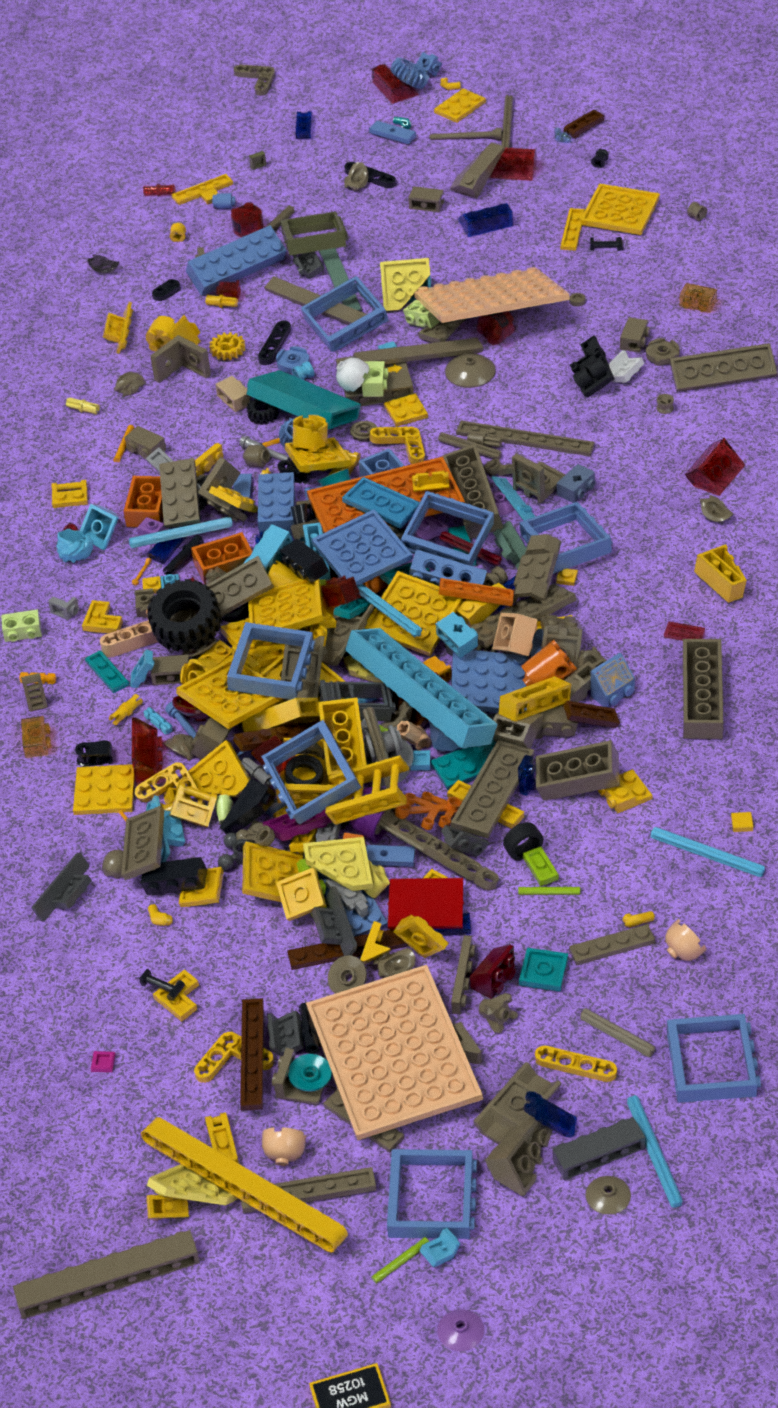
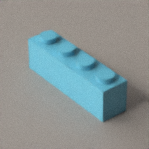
[244,524,293,573]

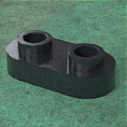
[152,279,180,301]

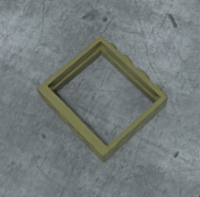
[280,211,348,256]

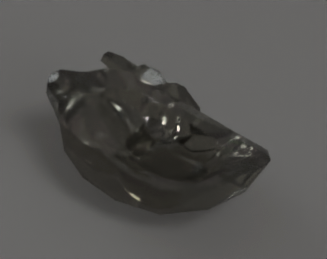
[87,254,120,273]
[298,743,325,760]

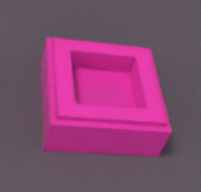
[91,1051,116,1073]

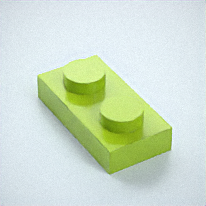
[523,847,559,887]

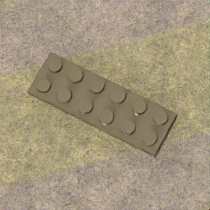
[669,343,777,392]
[170,556,274,622]
[470,584,577,648]
[451,739,535,839]

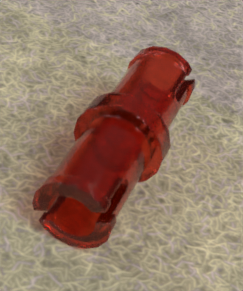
[143,184,176,196]

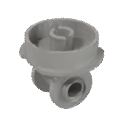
[363,725,414,786]

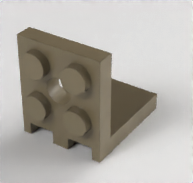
[150,335,211,383]
[512,453,565,503]
[198,457,248,522]
[540,614,583,669]

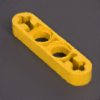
[535,1045,617,1082]

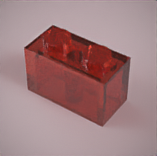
[321,575,361,607]

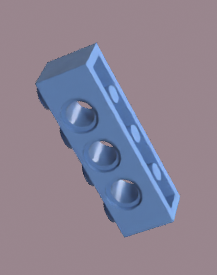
[409,549,487,586]

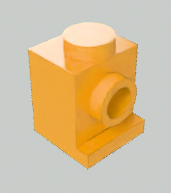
[423,656,452,682]

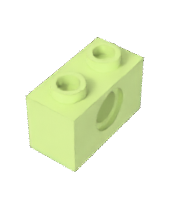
[362,361,388,397]

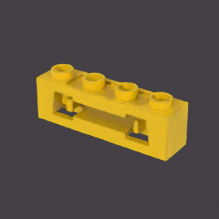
[499,676,571,722]

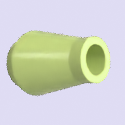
[215,795,234,825]

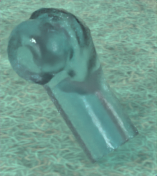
[554,128,571,143]

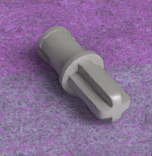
[241,757,272,787]

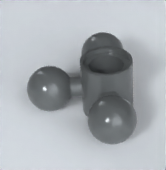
[218,833,249,870]

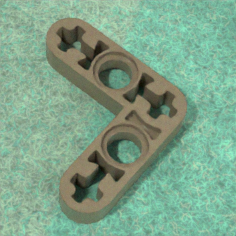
[234,65,275,96]

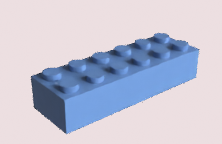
[186,225,287,296]

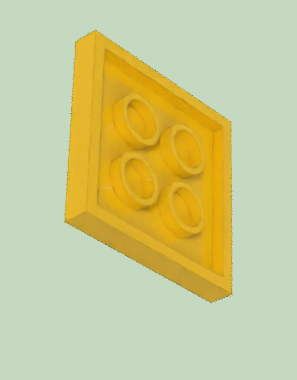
[285,437,351,473]
[73,764,135,815]
[242,841,303,902]

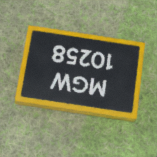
[309,1363,391,1408]

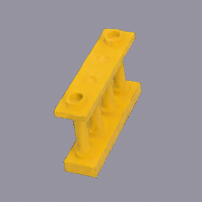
[325,755,409,825]

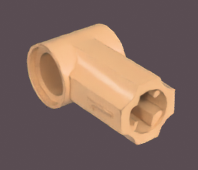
[397,721,432,751]

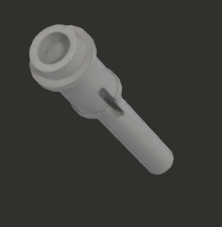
[239,436,290,461]

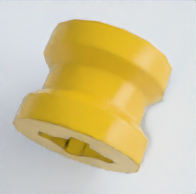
[169,223,186,242]

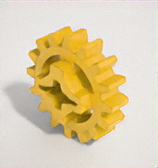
[209,332,246,361]

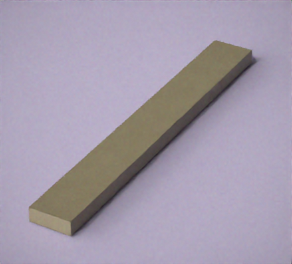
[264,276,367,325]
[353,338,484,364]
[456,420,595,456]

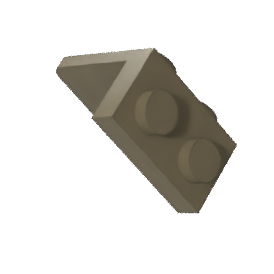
[272,1048,324,1105]

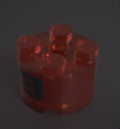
[231,202,264,237]
[476,311,516,346]

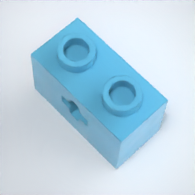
[436,612,478,658]

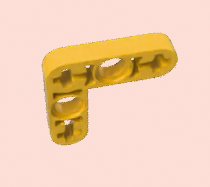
[369,427,425,464]
[135,762,205,805]
[194,1032,274,1083]

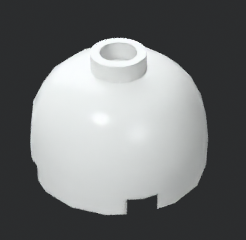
[336,357,369,393]

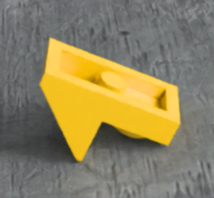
[360,921,391,964]
[146,1195,189,1221]

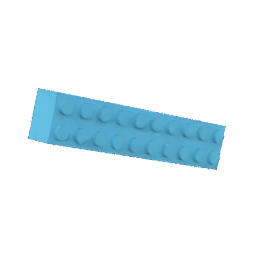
[345,628,498,748]

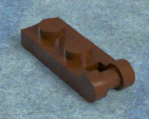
[563,109,605,139]

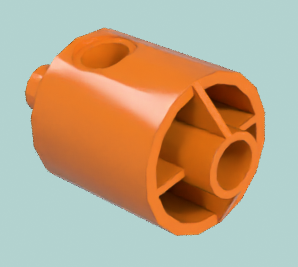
[521,640,577,686]

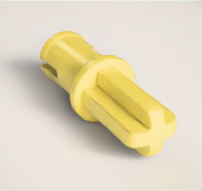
[66,398,100,415]

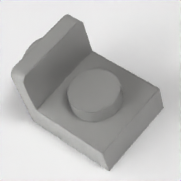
[48,597,79,620]

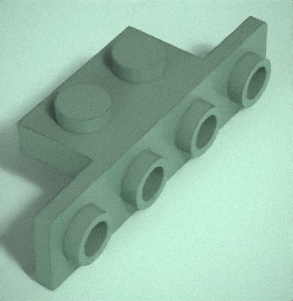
[493,521,526,569]

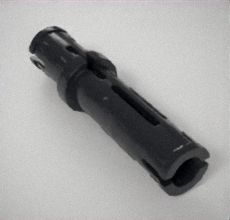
[163,535,204,575]
[299,1002,319,1054]

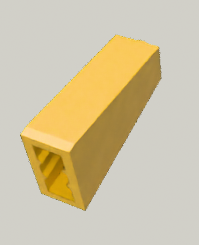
[242,698,319,732]

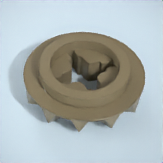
[350,421,377,442]

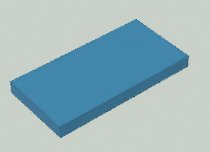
[342,477,420,529]

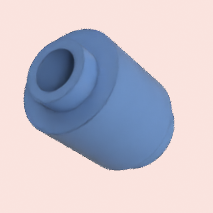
[213,193,236,209]

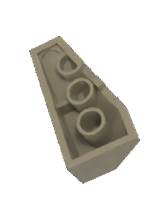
[450,142,505,198]
[485,1107,555,1196]

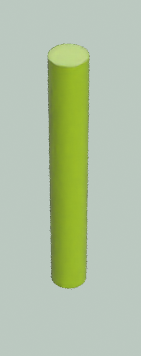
[518,887,580,895]
[371,1237,429,1284]

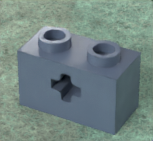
[557,464,596,503]

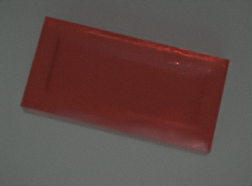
[664,621,705,641]

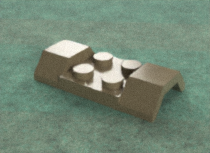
[513,534,562,604]
[322,603,374,666]
[281,636,324,702]
[474,1062,561,1144]

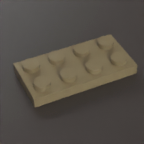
[159,458,201,529]
[121,806,164,881]

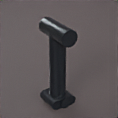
[590,237,624,251]
[139,969,185,1001]

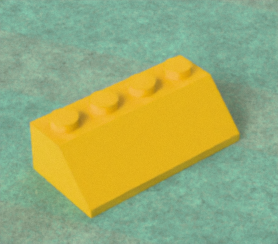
[318,698,367,784]

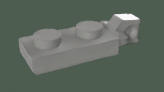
[316,822,342,842]
[325,878,369,918]

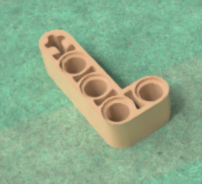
[100,610,158,658]

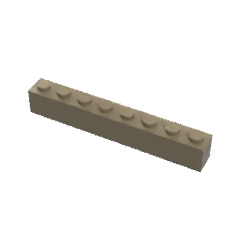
[13,1230,200,1320]

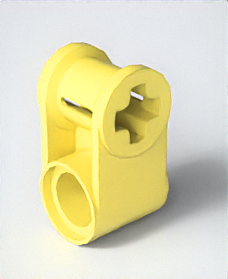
[364,860,390,898]

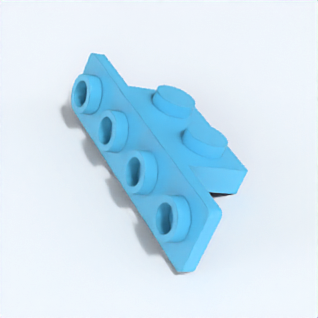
[146,795,185,862]

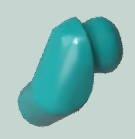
[393,116,411,129]

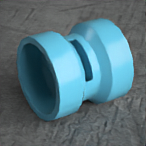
[291,361,314,380]

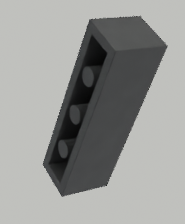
[552,1117,645,1181]

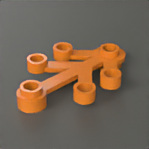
[394,791,462,830]

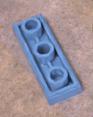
[369,121,416,144]
[365,845,416,867]

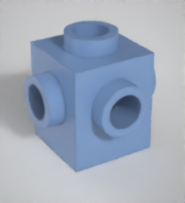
[416,52,442,76]

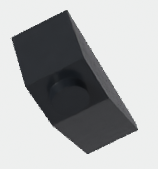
[219,778,276,834]

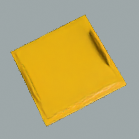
[167,315,201,345]

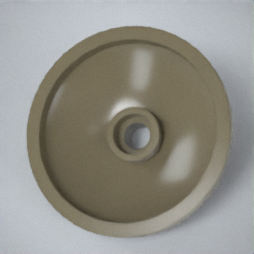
[445,353,496,388]

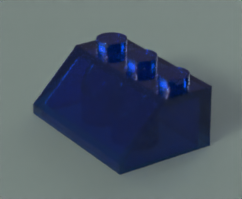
[458,203,513,237]

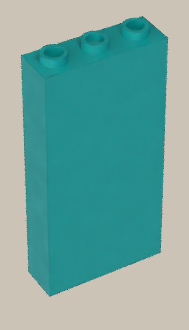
[246,370,361,429]

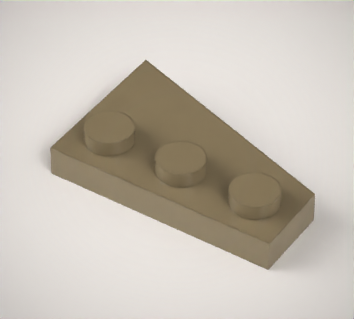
[418,319,466,343]

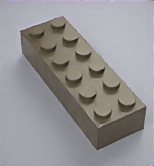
[442,444,504,539]
[682,639,723,739]

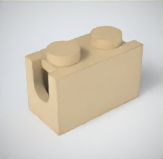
[215,376,252,413]

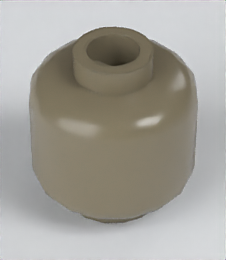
[243,445,270,467]

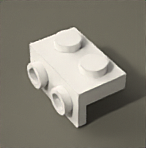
[609,350,644,383]

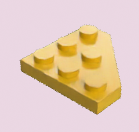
[182,740,250,798]

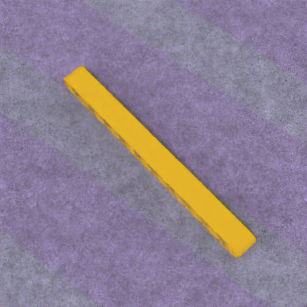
[141,1117,348,1253]

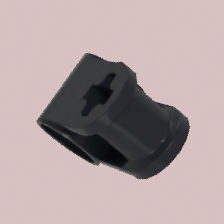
[277,460,311,484]
[290,503,316,524]
[75,740,113,767]

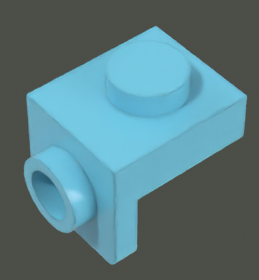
[420,1228,460,1268]

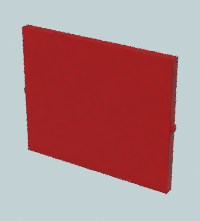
[387,878,465,929]

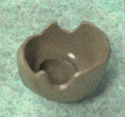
[102,850,123,879]

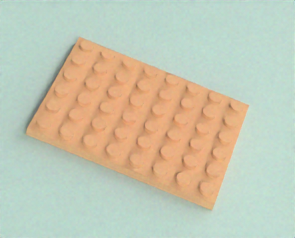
[414,267,570,323]
[306,965,483,1141]

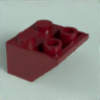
[470,944,516,999]

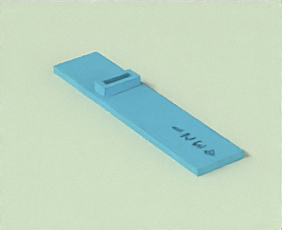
[492,476,535,521]

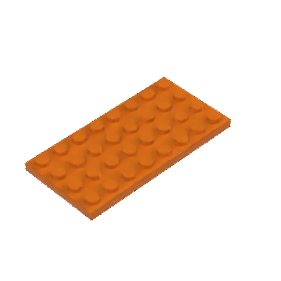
[307,456,465,533]

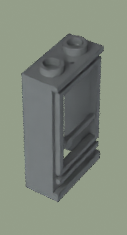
[318,680,395,721]

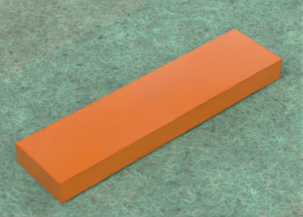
[438,578,514,606]

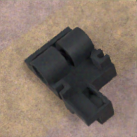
[570,335,615,397]

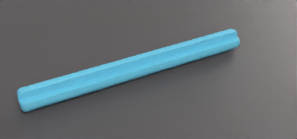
[129,517,233,548]
[354,584,422,637]
[651,827,765,877]
[627,1095,683,1208]

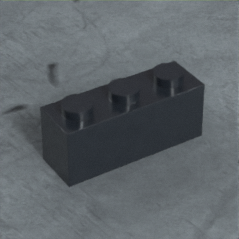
[280,538,329,584]
[140,857,208,895]

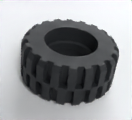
[147,579,222,652]

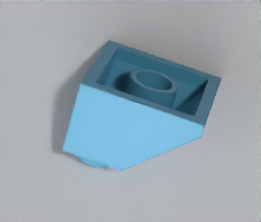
[80,504,119,550]

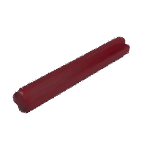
[439,531,502,566]

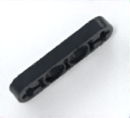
[344,162,396,189]
[258,320,291,365]

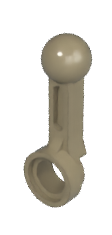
[484,459,512,476]
[236,826,275,846]

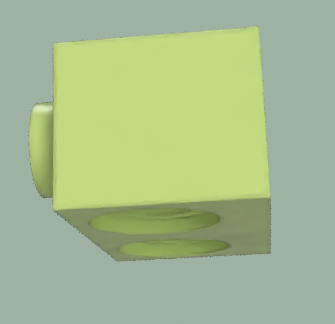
[403,300,440,328]
[1,609,42,642]

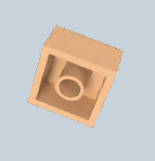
[492,613,537,656]

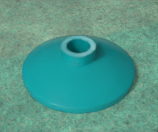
[288,1054,332,1092]

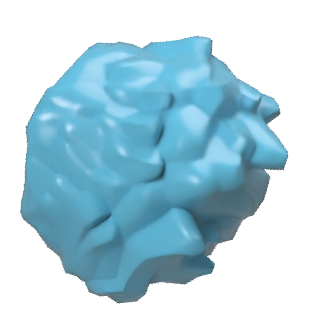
[56,529,93,563]

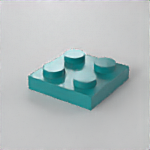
[519,947,568,992]

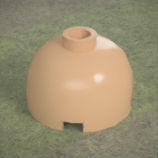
[665,919,707,961]
[262,1127,306,1166]

